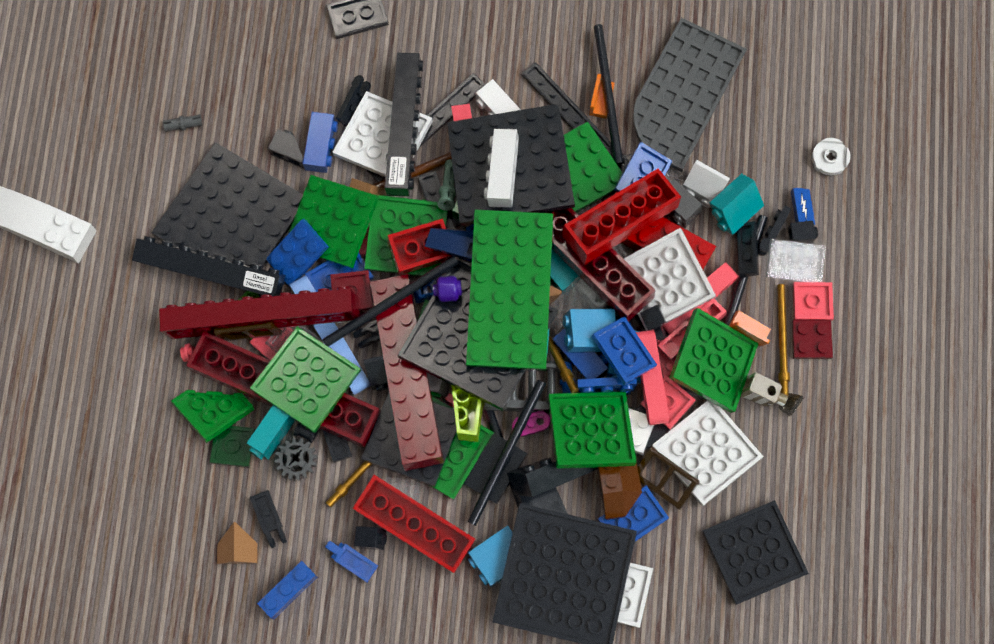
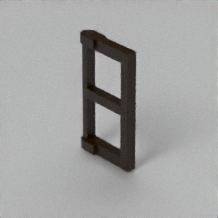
[214,321,282,341]
[637,447,700,510]

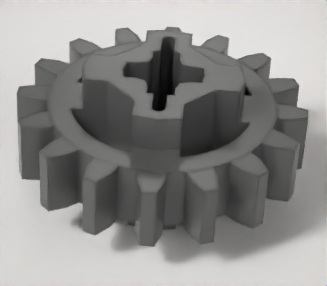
[274,438,318,481]

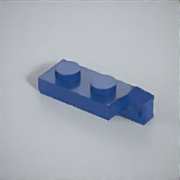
[325,540,378,583]

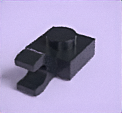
[640,305,667,341]

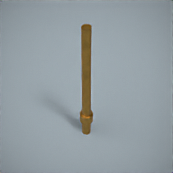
[777,284,790,396]
[548,334,579,393]
[325,461,372,508]

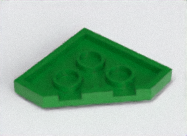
[171,390,254,443]

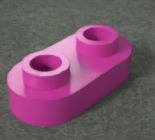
[512,411,550,437]

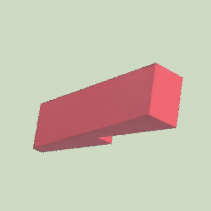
[658,298,727,360]

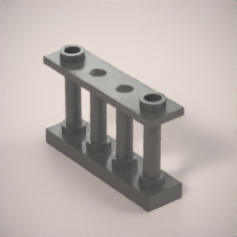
[483,361,560,413]

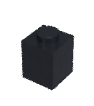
[787,221,818,246]
[354,526,387,550]

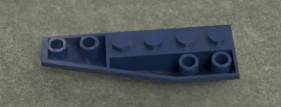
[425,228,474,262]

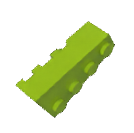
[452,385,484,442]

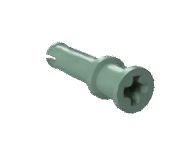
[437,160,456,211]

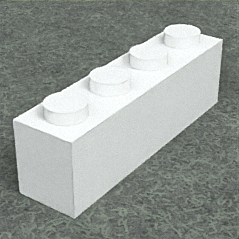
[476,79,520,115]
[484,129,519,207]

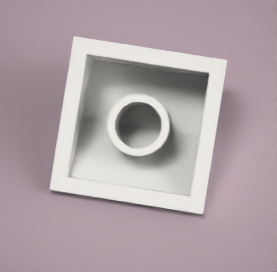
[683,160,730,208]

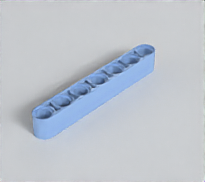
[289,275,370,395]

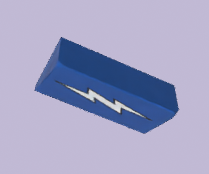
[791,188,815,226]

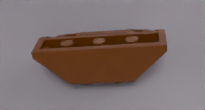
[597,463,642,520]

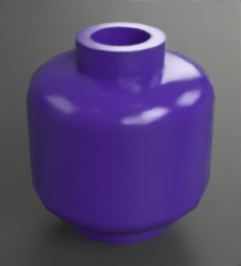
[433,276,462,302]

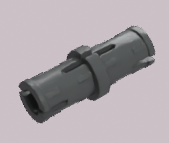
[163,114,202,132]

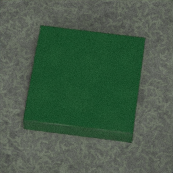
[210,426,255,468]

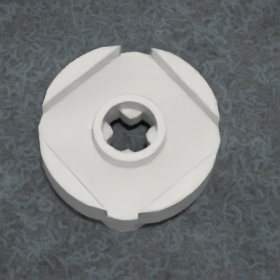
[812,138,850,175]

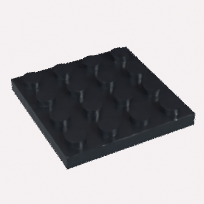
[361,392,457,487]
[702,500,809,605]

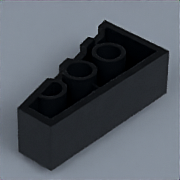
[507,456,598,497]

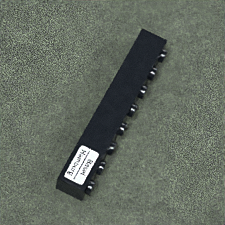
[385,52,424,196]
[132,236,286,297]

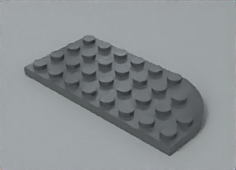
[633,17,747,172]

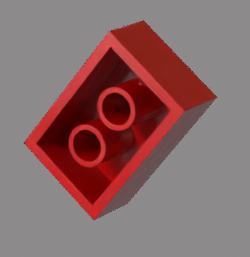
[387,219,452,276]

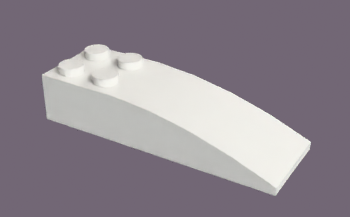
[0,186,96,264]

